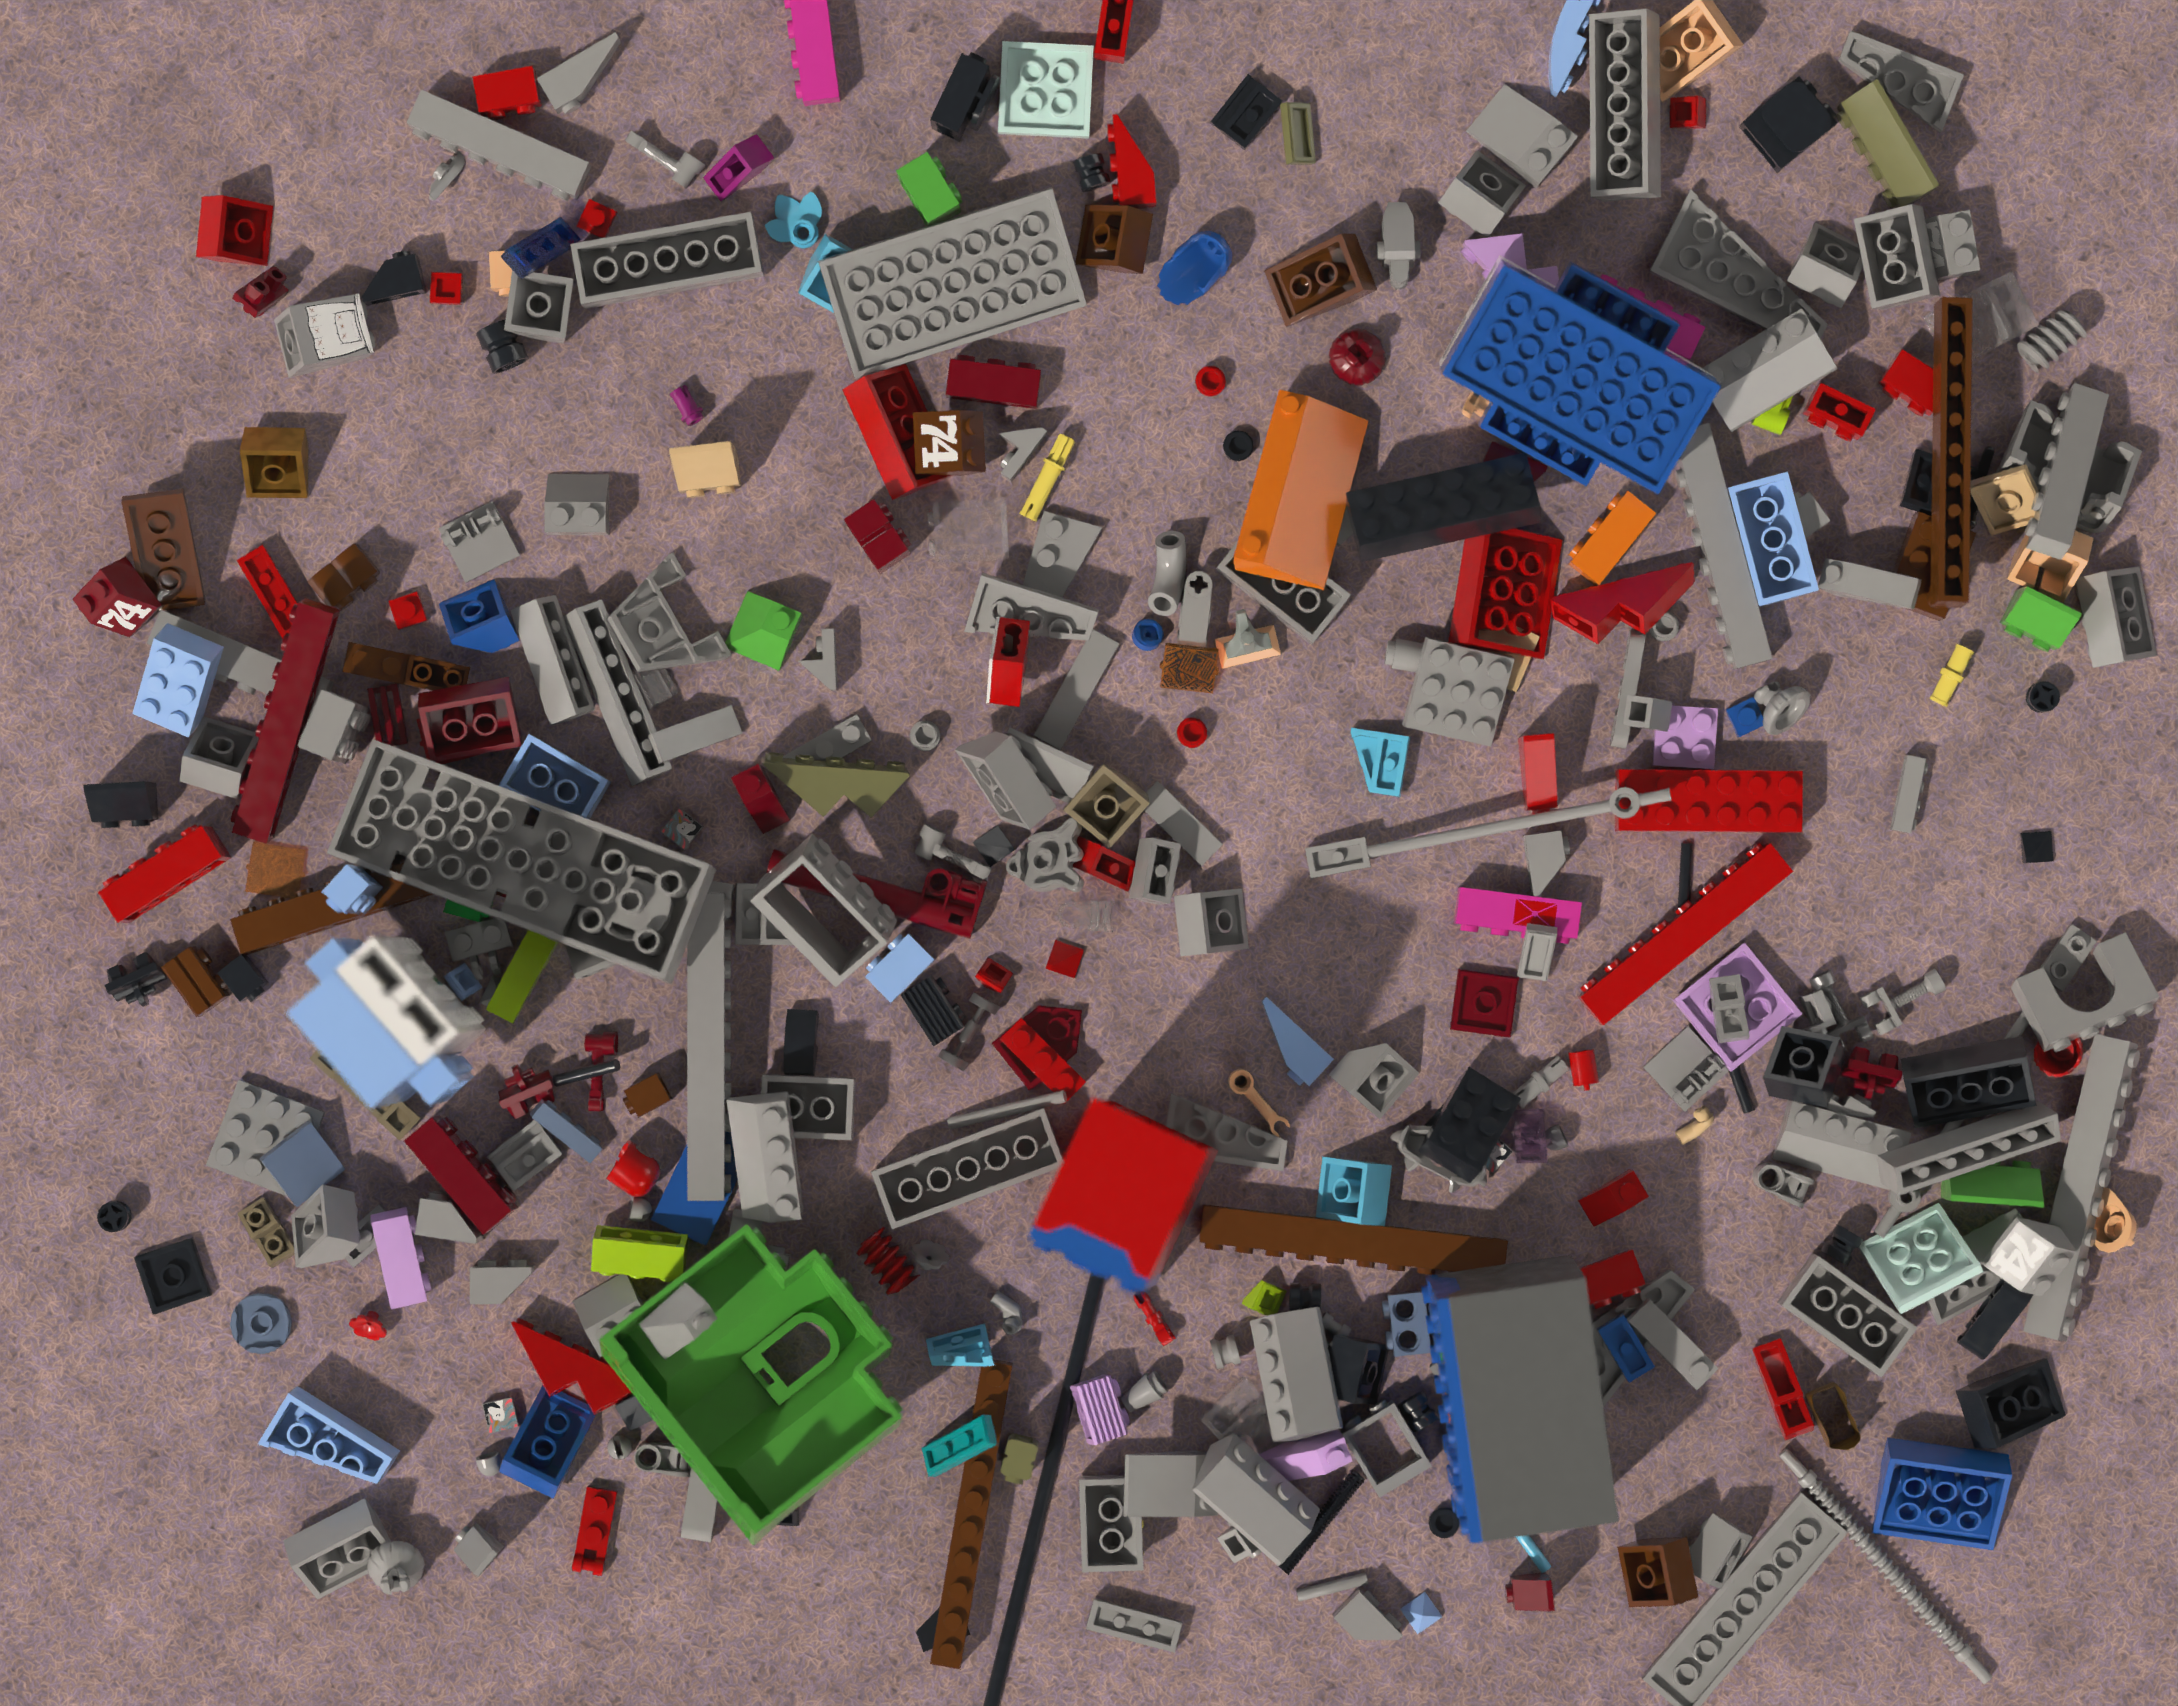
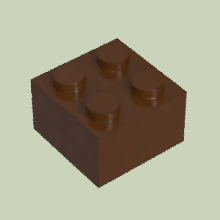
[1618,1537,1699,1607]

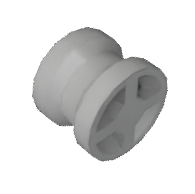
[1210,1334,1241,1369]

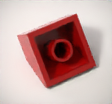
[196,195,273,266]

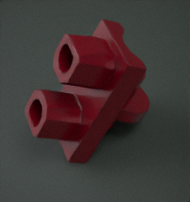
[232,266,289,318]
[1841,1046,1902,1100]
[498,1064,555,1119]

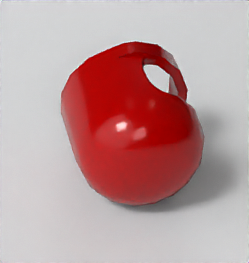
[606,1140,661,1197]

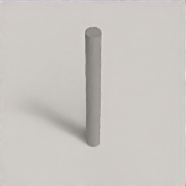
[947,1090,1067,1130]

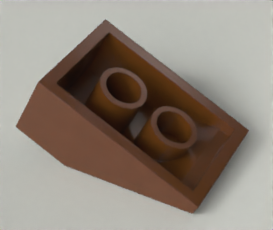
[1264,233,1377,327]

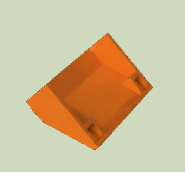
[1233,390,1369,590]

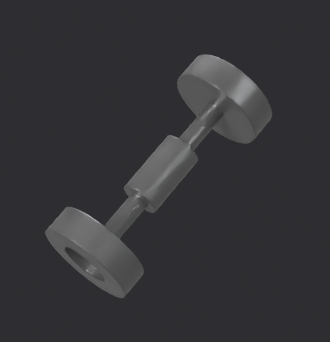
[938,992,1000,1071]

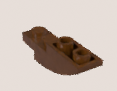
[342,642,470,691]

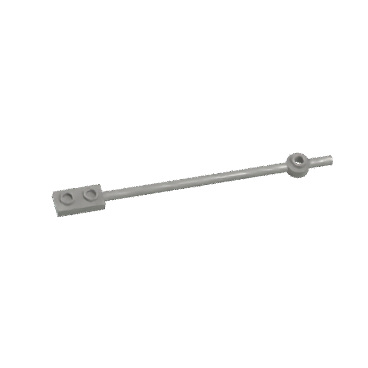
[1305,787,1671,879]
[1874,924,2097,1238]

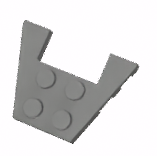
[607,552,732,672]

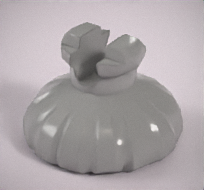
[1754,681,1811,735]
[367,1541,425,1595]

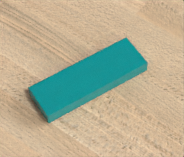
[922,1415,997,1477]

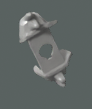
[1389,1125,1487,1193]

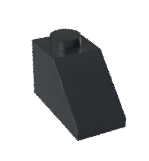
[362,251,427,306]

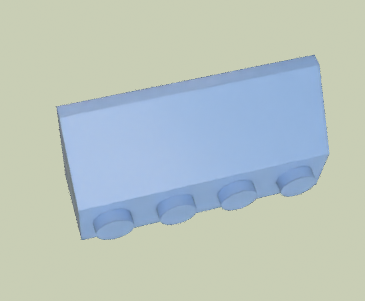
[1728,472,1819,607]

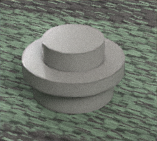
[1649,611,1679,641]
[910,720,940,751]

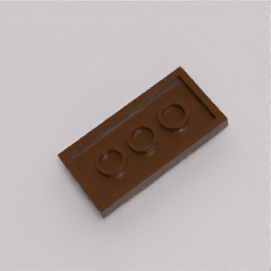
[121,488,206,612]

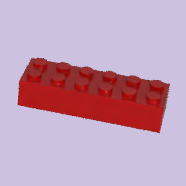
[1615,769,1803,833]

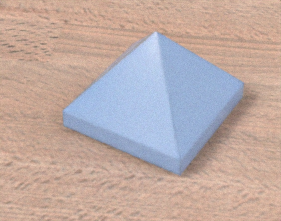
[444,963,483,1001]
[1400,1591,1442,1634]

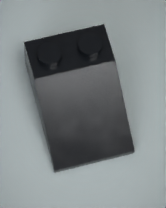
[1956,1358,2066,1449]

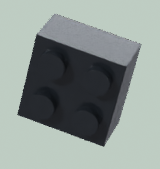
[1763,1026,1846,1108]

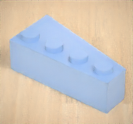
[258,1386,400,1484]

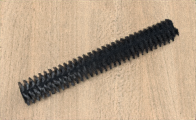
[1278,1469,1365,1575]

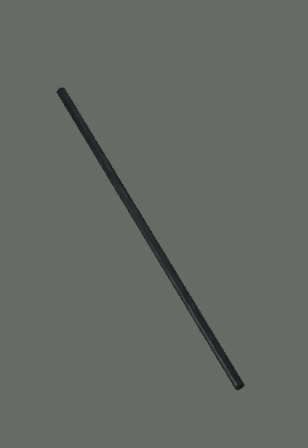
[983,1273,1105,1706]

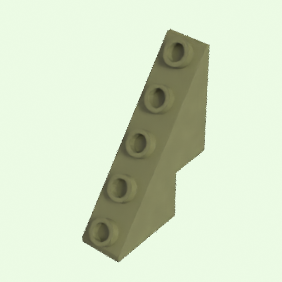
[761,752,910,818]

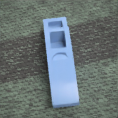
[1549,0,1601,98]

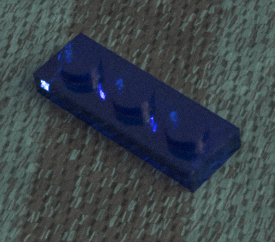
[501,217,581,279]

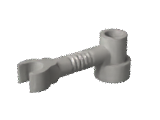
[625,131,705,189]
[914,824,992,880]

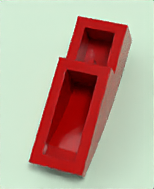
[1752,1338,1814,1441]

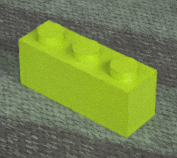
[591,1225,688,1282]

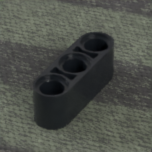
[1957,1279,2033,1360]

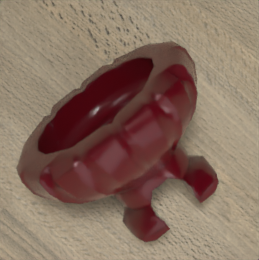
[1329,328,1386,386]

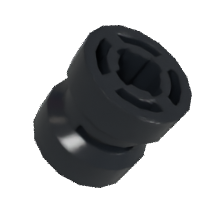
[1073,153,1111,192]
[1821,1224,1863,1266]
[1289,1283,1321,1311]
[1397,1391,1439,1433]

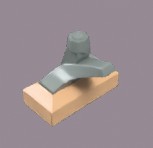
[1214,609,1281,669]

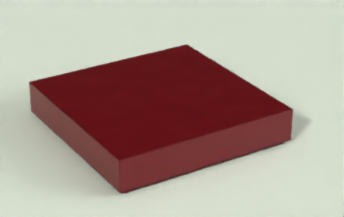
[1450,969,1519,1038]

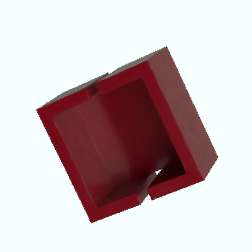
[843,499,912,575]

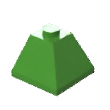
[725,591,803,671]

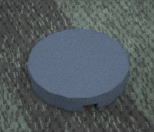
[230,1293,292,1354]

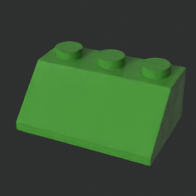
[1941,1160,2044,1207]

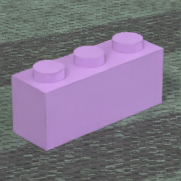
[370,1207,431,1309]

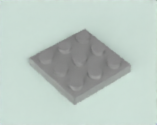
[1402,637,1515,747]
[206,1079,325,1197]

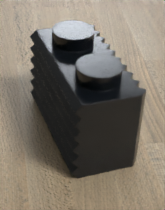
[901,975,966,1046]

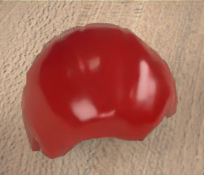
[2034,1038,2083,1077]

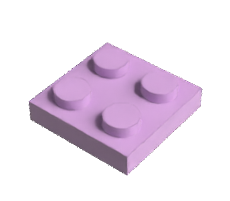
[1652,705,1718,770]

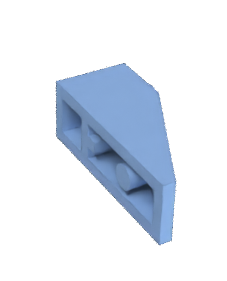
[1262,997,1334,1086]

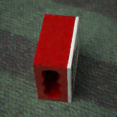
[986,617,1030,707]

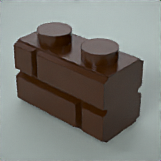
[161,946,231,1017]

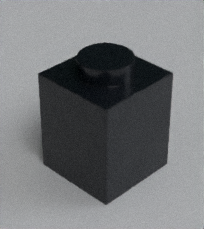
[218,954,269,1002]

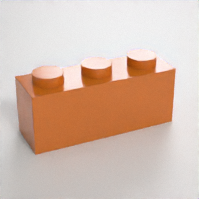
[1568,491,1656,586]

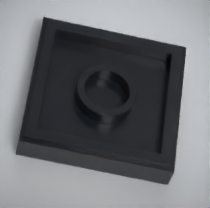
[134,1237,212,1315]

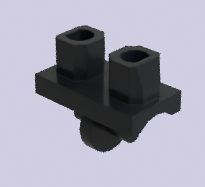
[105,952,167,1007]

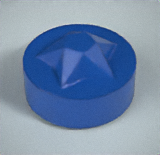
[1132,619,1164,651]

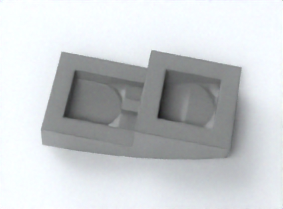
[1709,974,1750,1044]

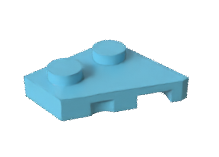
[1351,728,1410,797]

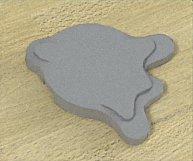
[1006,818,1084,892]

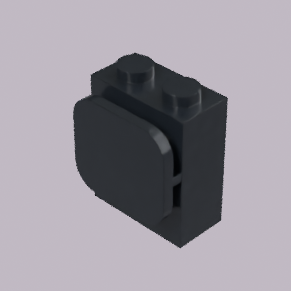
[930,52,1000,142]
[1739,76,1837,173]

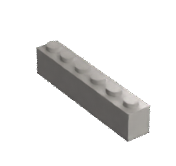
[407,90,592,201]
[2025,383,2109,560]
[564,599,672,786]
[146,610,334,715]
[1877,1101,2061,1196]

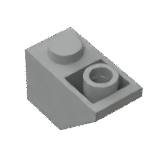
[470,1259,534,1304]
[1332,1588,1403,1640]

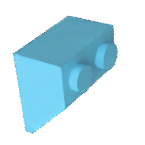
[1316,1156,1392,1226]

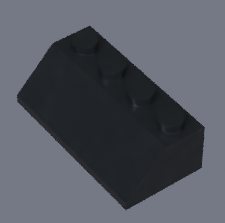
[1901,1036,2037,1128]

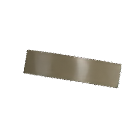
[309,1049,421,1141]

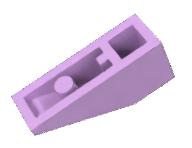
[1259,1429,1353,1481]

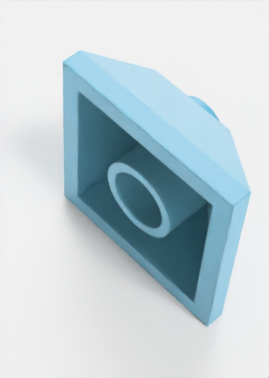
[798,234,853,313]

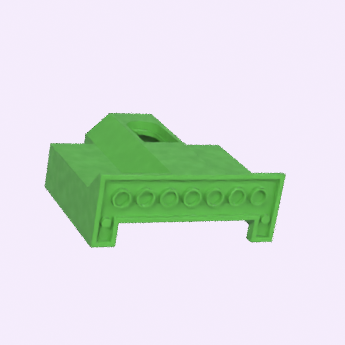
[599,1224,902,1546]

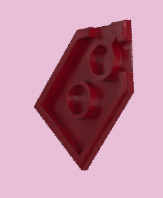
[992,1005,1082,1091]

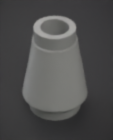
[1121,1371,1168,1412]

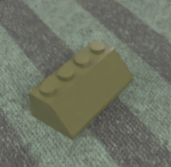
[1836,79,1939,208]

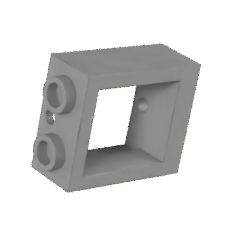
[1340,1399,1432,1498]

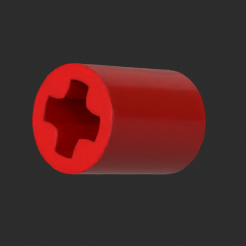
[1568,1049,1599,1091]

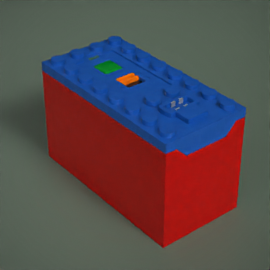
[1028,1097,1219,1294]

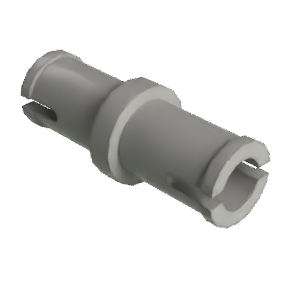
[1511,1055,1569,1109]

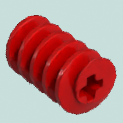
[856,1226,920,1295]

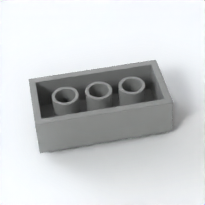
[1216,541,1351,645]
[1777,1253,1917,1378]

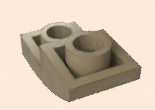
[237,1197,295,1268]

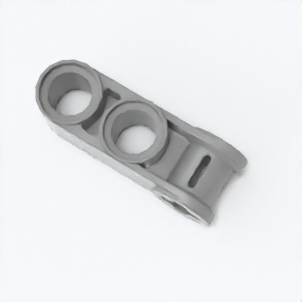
[1175,571,1212,661]

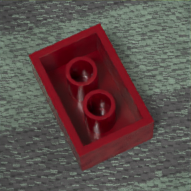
[418,677,521,762]

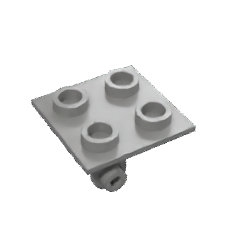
[438,501,520,583]
[1643,1026,1729,1112]

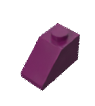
[703,134,775,202]

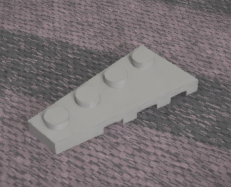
[1023,511,1102,637]
[964,573,1099,641]

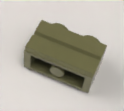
[1000,1433,1039,1485]

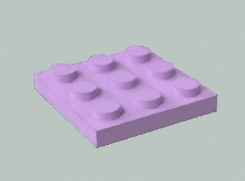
[1673,943,1802,1072]

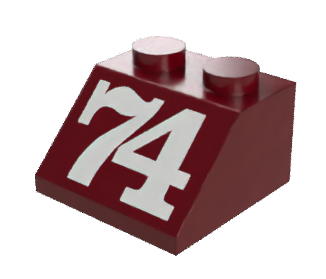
[72,557,162,637]

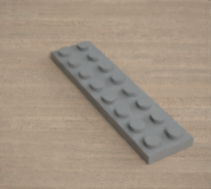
[1641,1491,1848,1706]

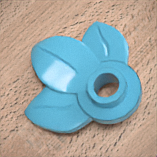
[765,192,822,249]

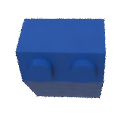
[499,1385,596,1499]

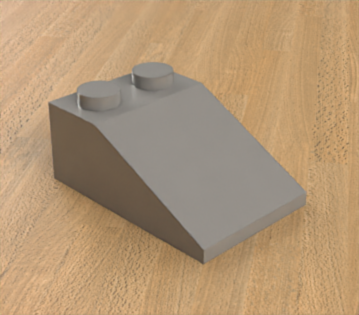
[1466,84,1578,189]
[1123,1450,1218,1517]

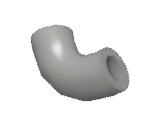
[1148,531,1187,616]

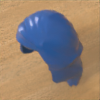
[1157,230,1233,305]

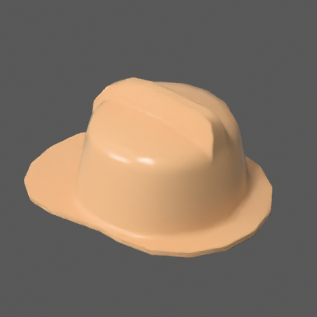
[2094,1187,2137,1253]

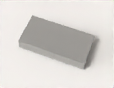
[1517,923,1557,981]

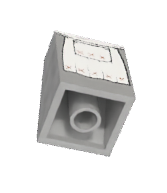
[274,294,375,378]

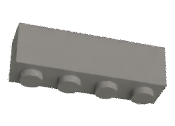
[511,595,595,725]

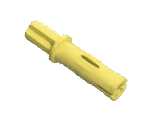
[1019,434,1075,522]

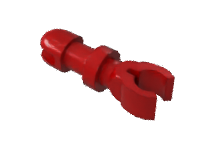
[1133,1291,1176,1347]

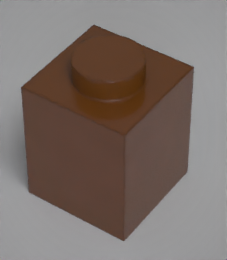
[623,1073,673,1118]

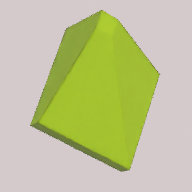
[1241,1280,1287,1316]

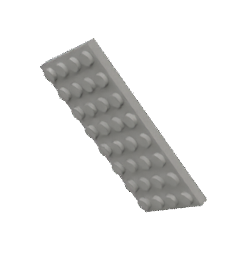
[818,188,1087,379]

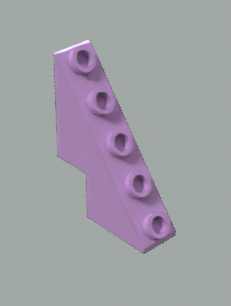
[1460,233,1559,286]

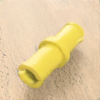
[1929,644,1974,707]

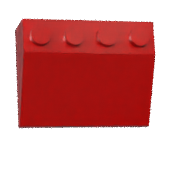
[1448,528,1563,659]

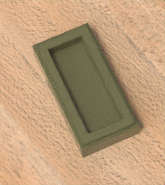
[1280,102,1316,165]

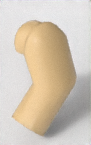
[1675,1106,1714,1145]

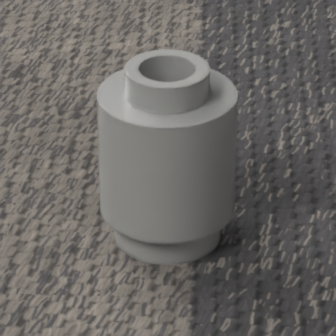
[1384,639,1424,672]

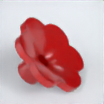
[349,1311,387,1341]

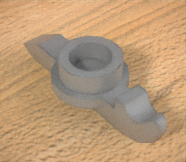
[429,151,465,200]

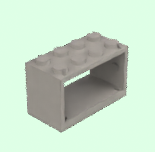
[750,834,897,987]

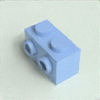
[322,864,383,915]
[865,934,935,1003]

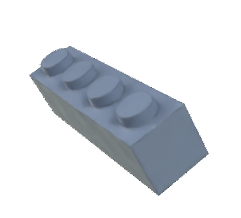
[530,1099,602,1164]

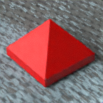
[975,957,1013,993]

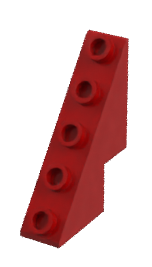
[1551,562,1695,644]
[511,1318,633,1415]

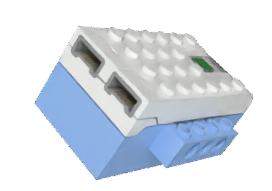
[287,936,486,1109]

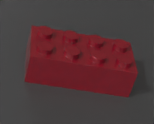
[404,1115,518,1235]

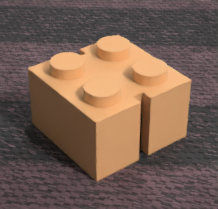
[2007,531,2094,603]

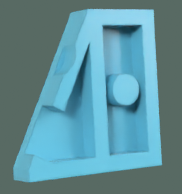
[926,1323,994,1366]

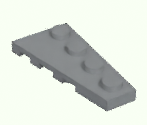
[1838,31,1964,133]
[1166,1093,1288,1171]

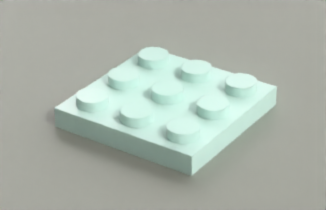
[998,41,1094,138]
[1859,1203,1983,1314]

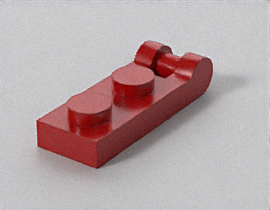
[572,1486,618,1576]

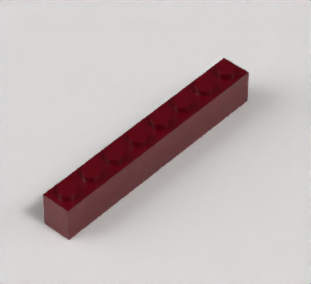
[231,598,341,844]

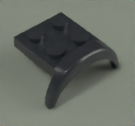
[1900,446,1994,530]

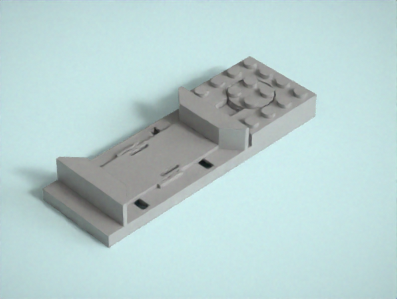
[327,739,716,985]

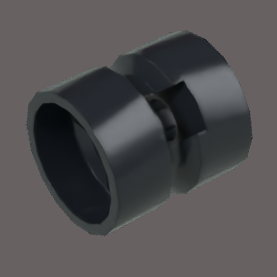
[476,319,529,374]

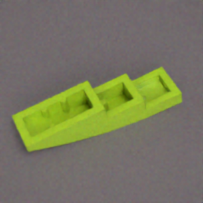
[485,930,558,1024]

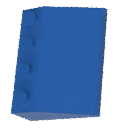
[1872,1437,2012,1550]

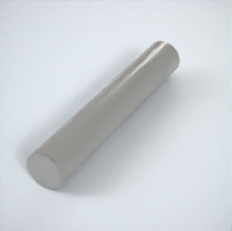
[1296,1572,1369,1602]

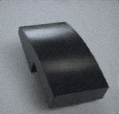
[783,1009,819,1076]

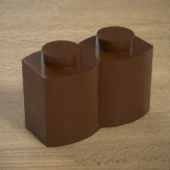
[307,543,381,611]

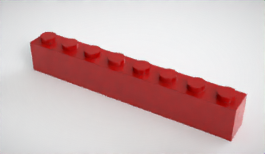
[1578,842,1794,1026]

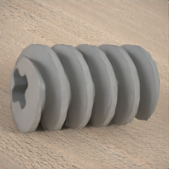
[2017,310,2087,373]

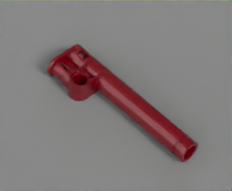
[766,849,988,939]

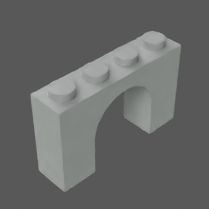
[2011,932,2159,1052]

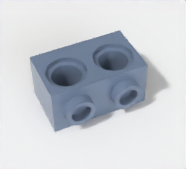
[1382,1290,1430,1357]

